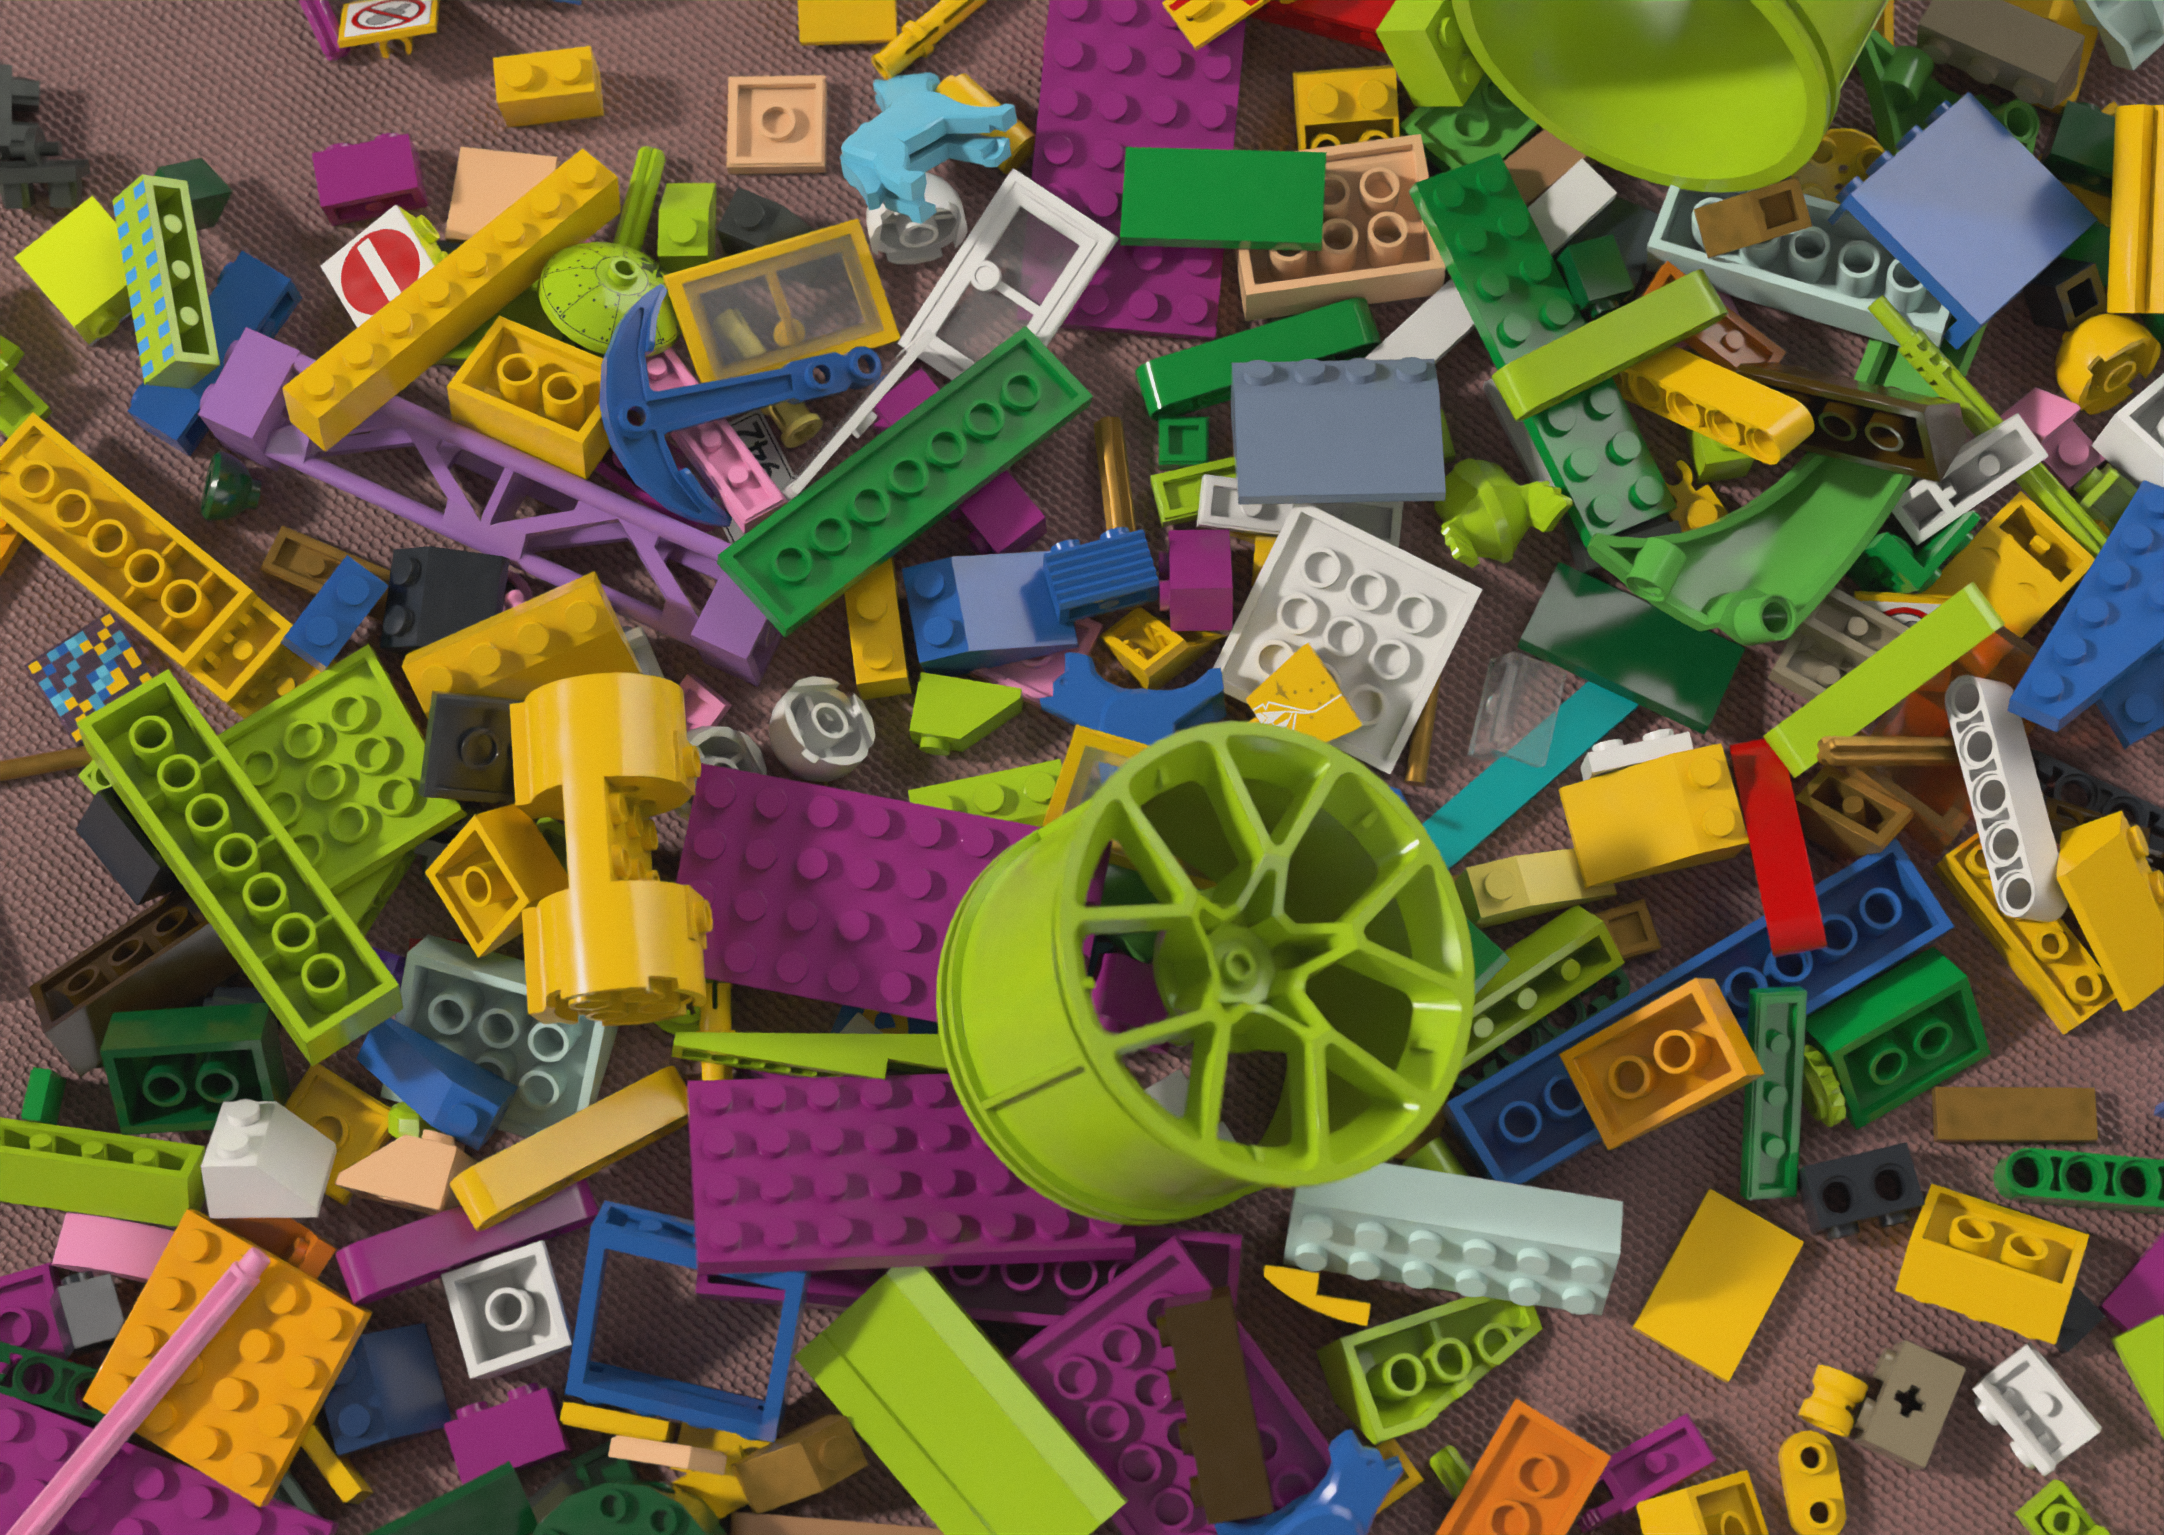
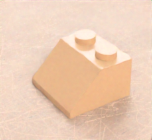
[336,1130,477,1215]

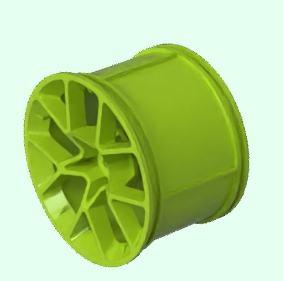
[1452,0,1889,193]
[936,721,1475,1226]

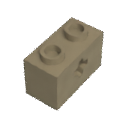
[1853,1340,1966,1471]

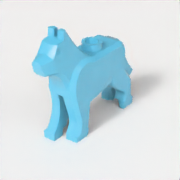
[840,72,1017,224]

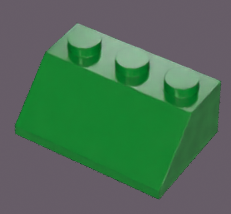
[1805,946,1991,1130]

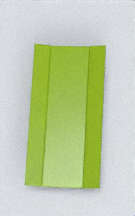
[794,1266,1128,1535]

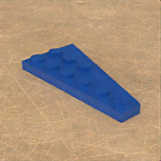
[2007,480,2164,732]

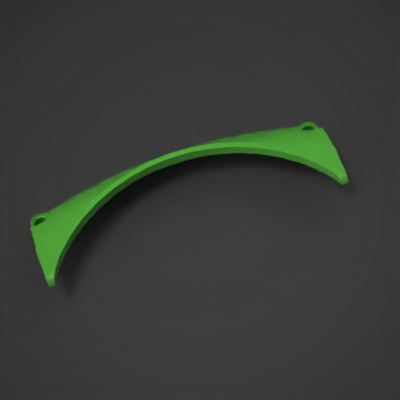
[1587,29,2040,646]

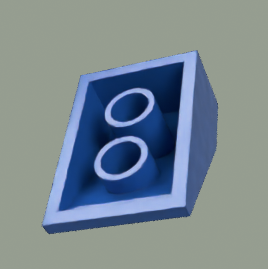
[902,551,1079,677]

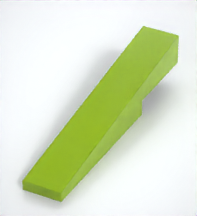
[671,1032,949,1080]

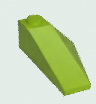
[1316,1296,1543,1445]

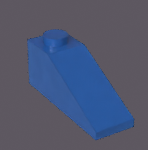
[356,1018,518,1151]

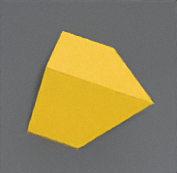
[1100,607,1227,690]

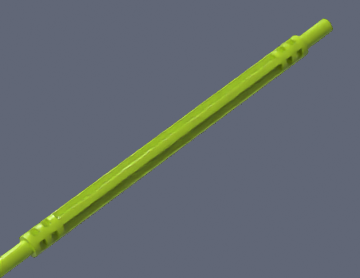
[1867,294,2108,558]

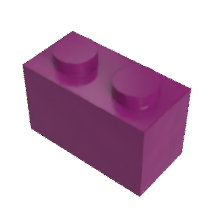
[311,133,428,226]
[1159,529,1233,631]
[444,1383,574,1485]

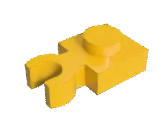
[1665,460,1728,532]

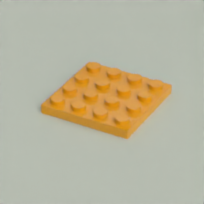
[83,1209,373,1507]

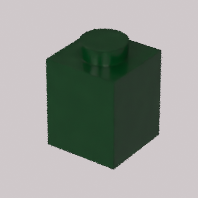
[154,158,233,231]
[1554,234,1634,320]

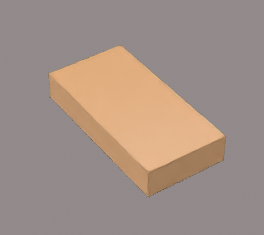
[608,1435,727,1475]

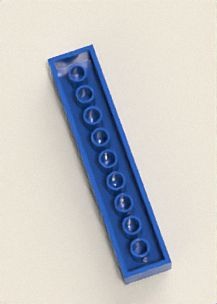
[1442,838,1954,1186]

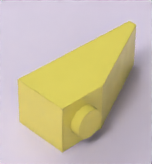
[1454,848,1617,929]

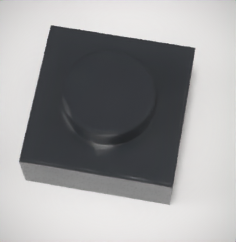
[2053,1284,2105,1354]

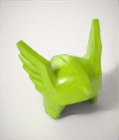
[1434,458,1573,568]

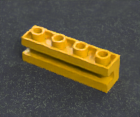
[1932,832,2116,1035]

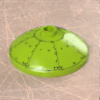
[538,242,682,357]

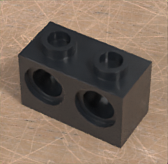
[1797,1142,1925,1240]

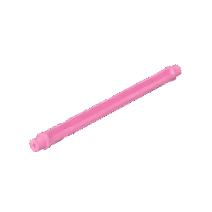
[6,1247,271,1535]

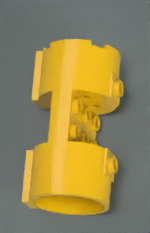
[510,673,713,1026]

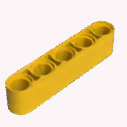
[1612,346,1814,465]
[450,1066,688,1231]

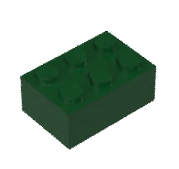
[100,1002,290,1135]

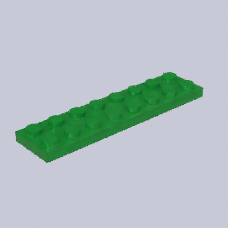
[1409,152,1678,548]
[717,326,1093,638]

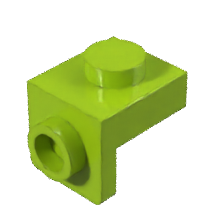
[0,358,52,439]
[2074,463,2138,532]

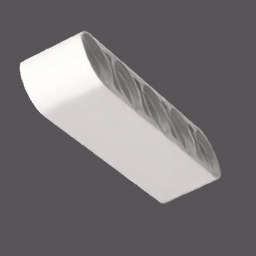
[1945,675,2068,922]

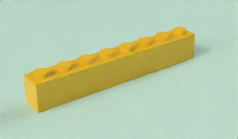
[282,148,621,452]

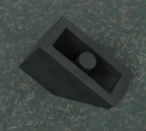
[717,187,829,289]

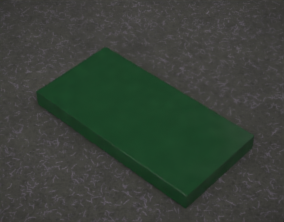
[1517,562,1745,735]

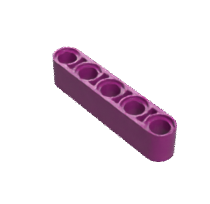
[335,1178,599,1305]

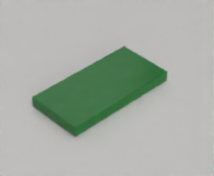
[1120,147,1326,251]

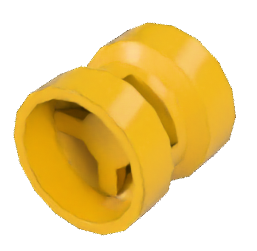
[1798,1365,1869,1437]

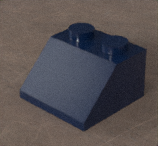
[324,1323,453,1459]

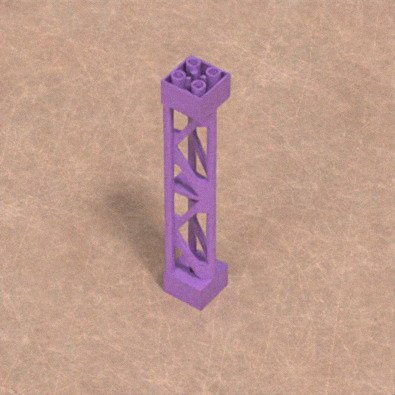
[198,327,783,687]

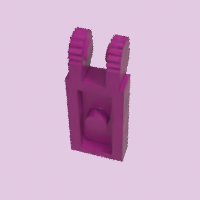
[1577,1413,1717,1533]

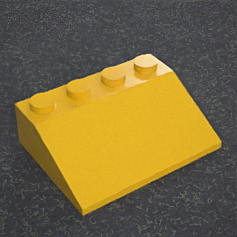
[402,571,644,719]

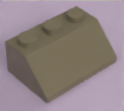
[1916,0,2085,109]

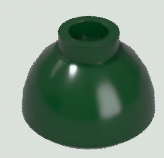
[201,451,262,521]

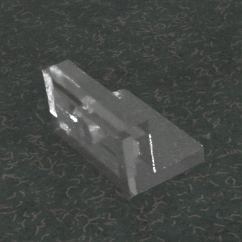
[1467,651,1566,768]

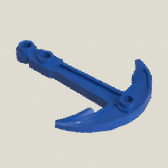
[599,283,882,528]

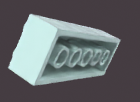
[1647,185,1952,349]
[1283,1163,1623,1315]

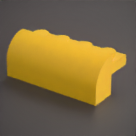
[2107,104,2164,314]

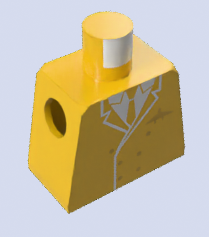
[1246,642,1363,742]

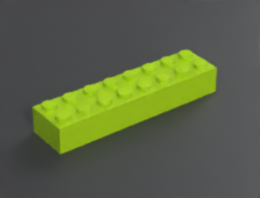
[76,669,404,1067]

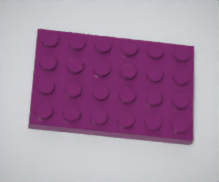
[1005,1235,1331,1535]

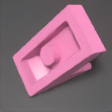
[2000,387,2106,492]

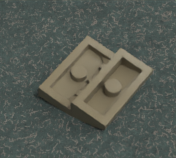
[1768,587,1909,701]

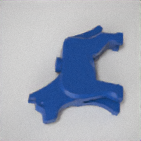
[1040,652,1226,785]
[1214,1430,1404,1535]

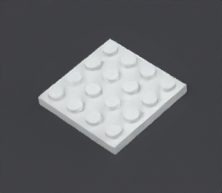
[1213,503,1482,774]

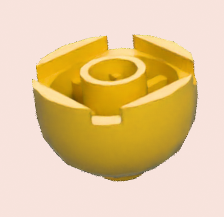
[2055,313,2161,415]

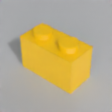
[493,46,604,128]

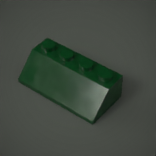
[366,1461,538,1535]

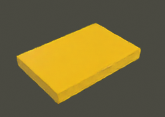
[1632,1188,1804,1383]

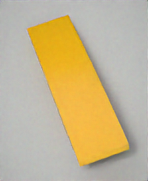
[0,412,337,719]

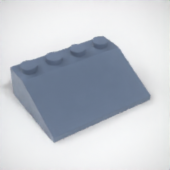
[1231,357,1446,505]

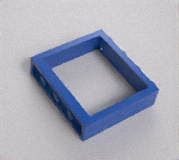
[565,1200,812,1443]

